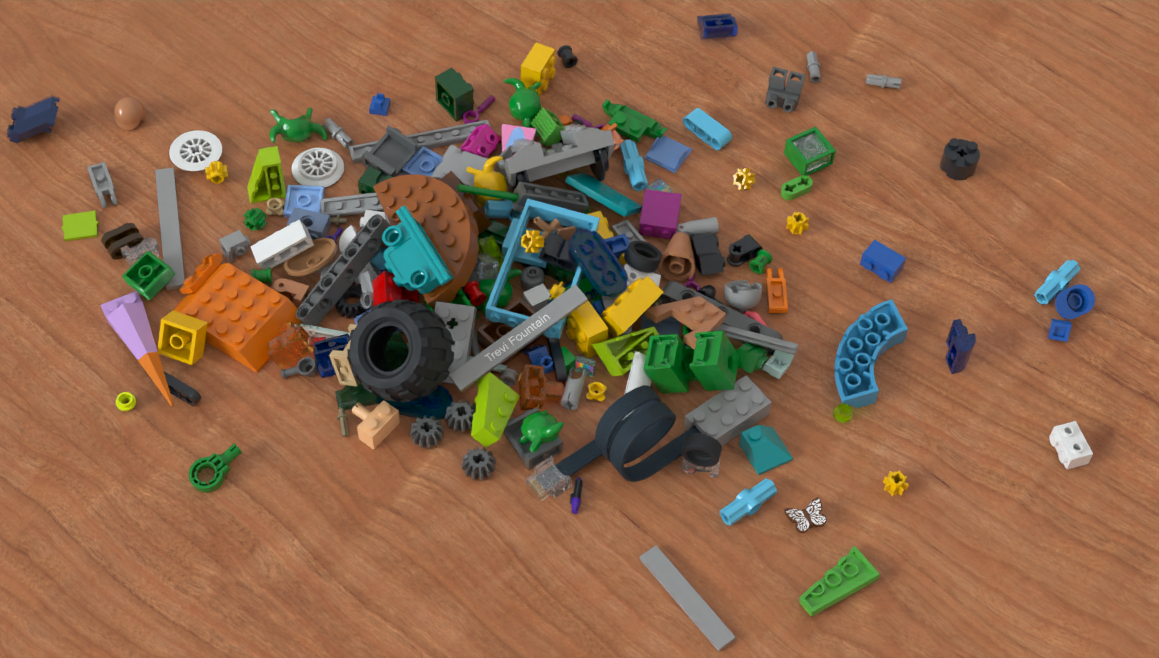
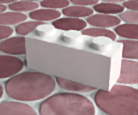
[251,219,314,270]

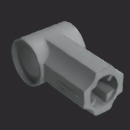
[358,271,376,309]

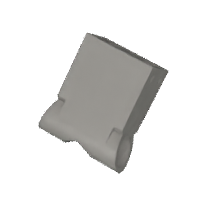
[431,145,488,203]

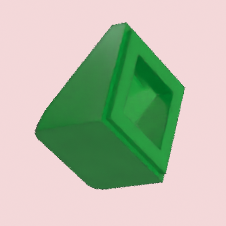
[561,346,576,375]

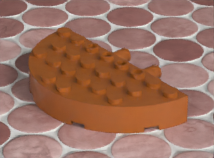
[373,174,479,310]

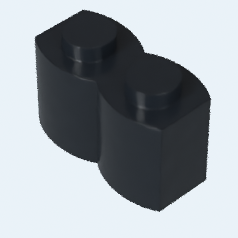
[539,233,583,272]

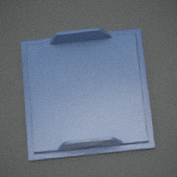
[644,135,692,173]

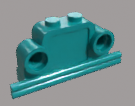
[382,205,454,294]

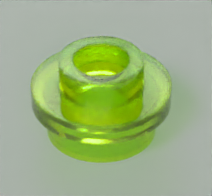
[833,404,853,423]

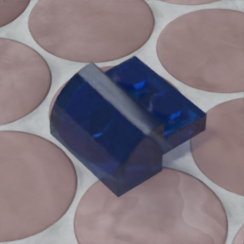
[697,13,738,40]
[945,319,976,374]
[311,333,350,379]

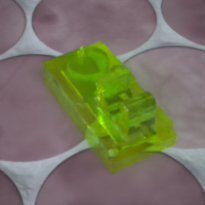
[478,235,504,275]

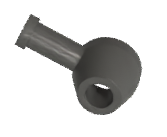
[281,357,318,379]

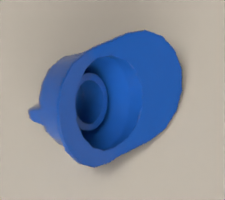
[1055,284,1095,320]

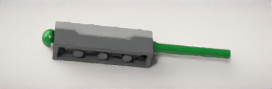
[457,182,590,214]

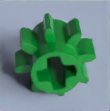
[243,208,267,231]

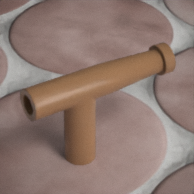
[534,217,560,241]

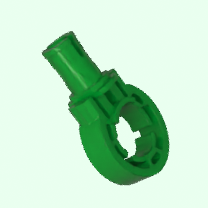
[189,443,242,493]

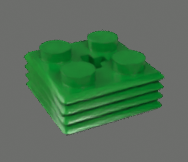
[122,251,175,300]

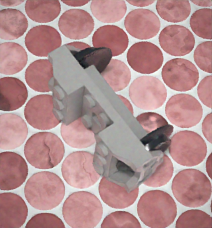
[496,124,614,191]

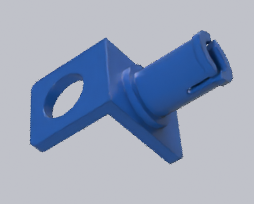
[523,345,554,376]

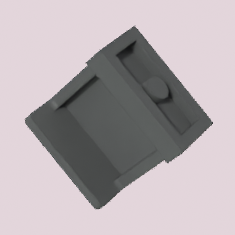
[362,125,417,177]
[504,407,563,470]

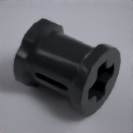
[557,45,578,68]

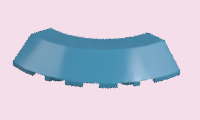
[834,299,908,408]

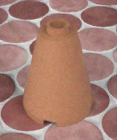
[658,232,696,282]

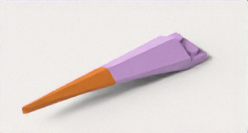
[100,291,174,407]

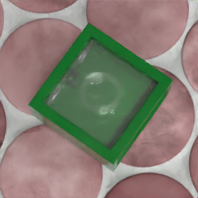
[784,126,836,176]

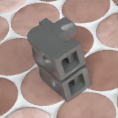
[765,67,806,113]

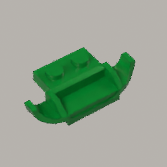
[602,99,667,142]

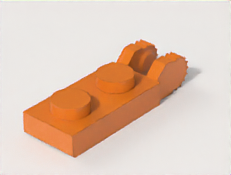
[179,253,223,295]
[766,268,788,313]

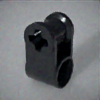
[727,234,763,267]

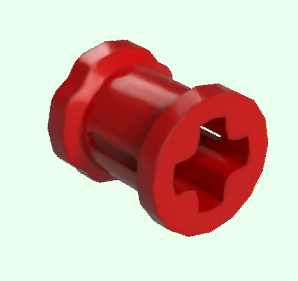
[463,281,487,306]

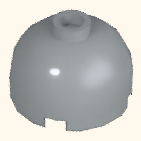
[724,280,762,312]

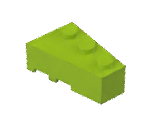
[247,146,286,204]
[592,326,659,376]
[471,372,520,447]

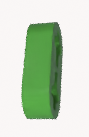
[781,175,813,200]

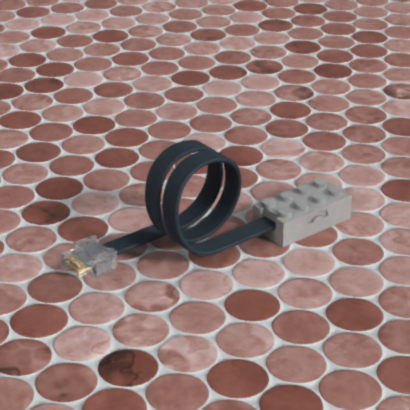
[526,375,772,501]

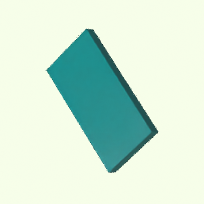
[565,172,643,217]

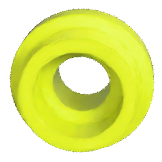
[116,392,136,411]

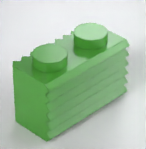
[531,107,565,147]

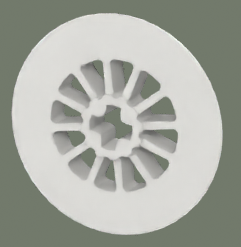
[169,130,222,171]
[292,148,344,188]

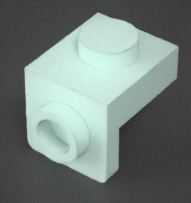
[763,350,795,379]

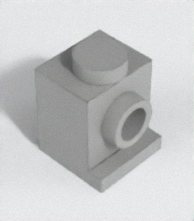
[219,230,251,263]

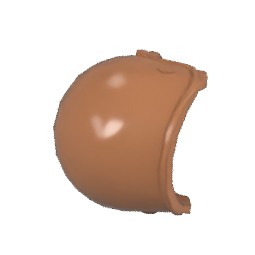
[114,97,147,130]

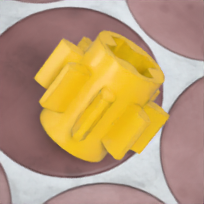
[205,161,228,184]
[733,168,756,190]
[786,212,809,235]
[521,230,544,253]
[883,471,909,496]

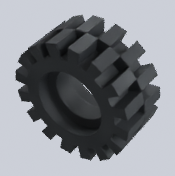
[336,282,369,319]

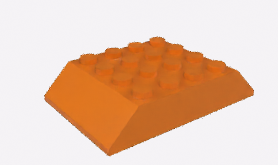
[173,263,303,373]

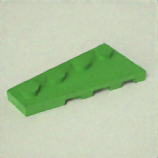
[799,546,880,617]

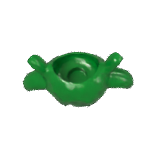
[503,78,541,128]
[269,108,328,143]
[473,269,522,317]
[519,410,564,453]

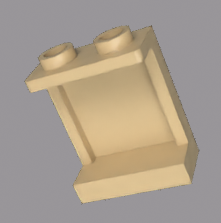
[329,324,360,386]

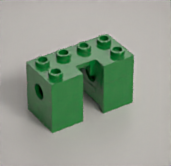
[644,331,739,394]

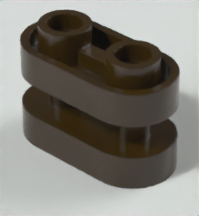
[101,223,145,260]

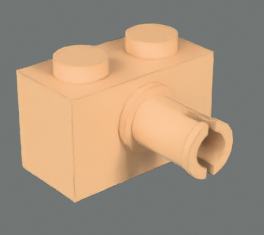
[352,400,400,450]

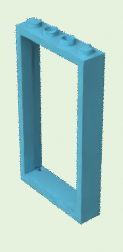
[486,199,600,339]

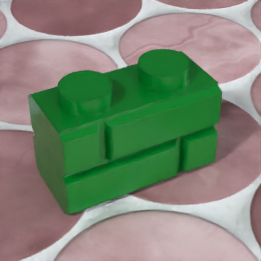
[736,343,769,374]

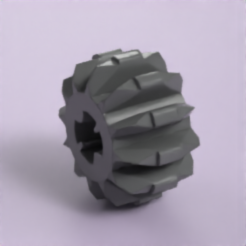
[445,399,476,434]
[410,415,444,449]
[462,446,496,481]

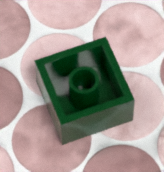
[435,68,474,122]

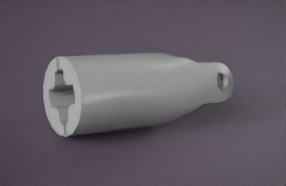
[676,217,719,236]
[561,367,586,410]

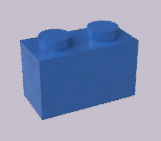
[860,240,906,283]

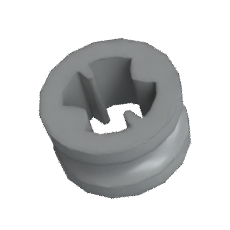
[499,368,518,386]

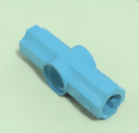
[620,140,648,191]
[484,200,535,221]
[1034,260,1081,304]
[719,478,777,526]

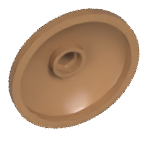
[284,238,337,277]

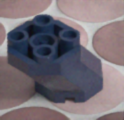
[6,95,60,143]

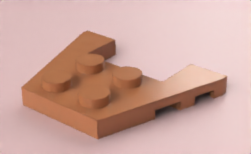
[645,296,726,350]

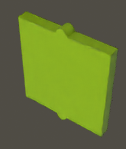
[61,210,99,241]

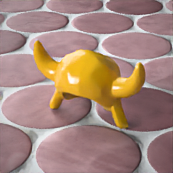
[466,156,512,212]

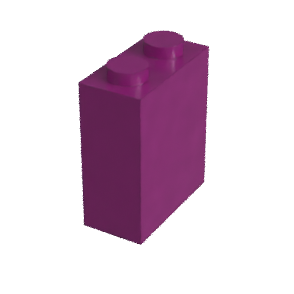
[639,189,682,239]

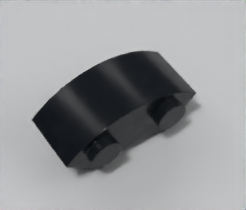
[689,233,726,275]

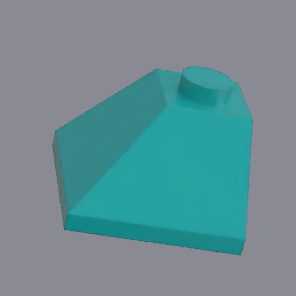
[739,425,793,475]

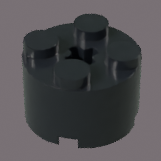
[940,138,980,180]

